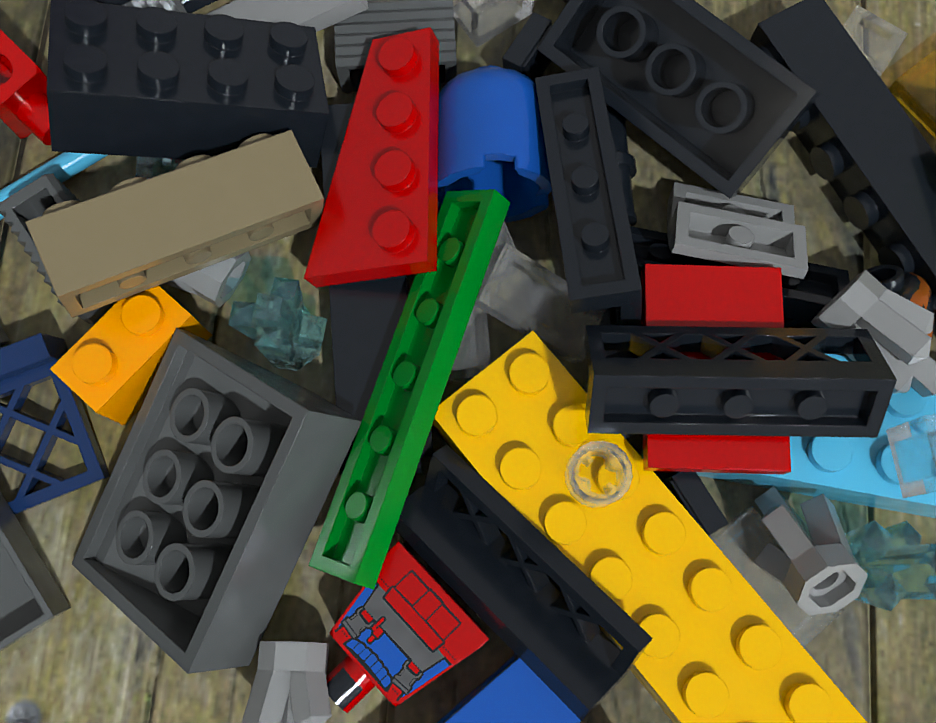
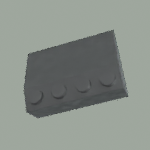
[72,328,362,674]

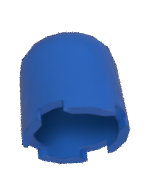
[438,65,552,223]

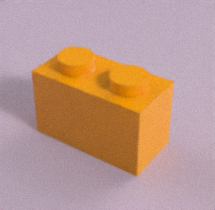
[50,285,212,425]

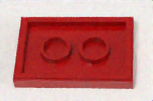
[641,264,791,475]

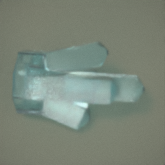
[228,277,327,371]
[845,520,936,611]

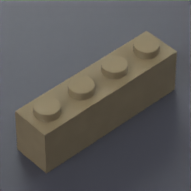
[25,130,324,318]

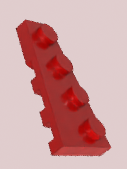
[304,27,439,287]

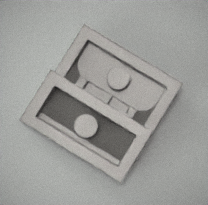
[667,182,808,279]

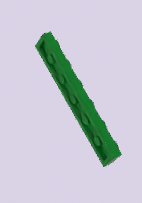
[308,189,510,590]

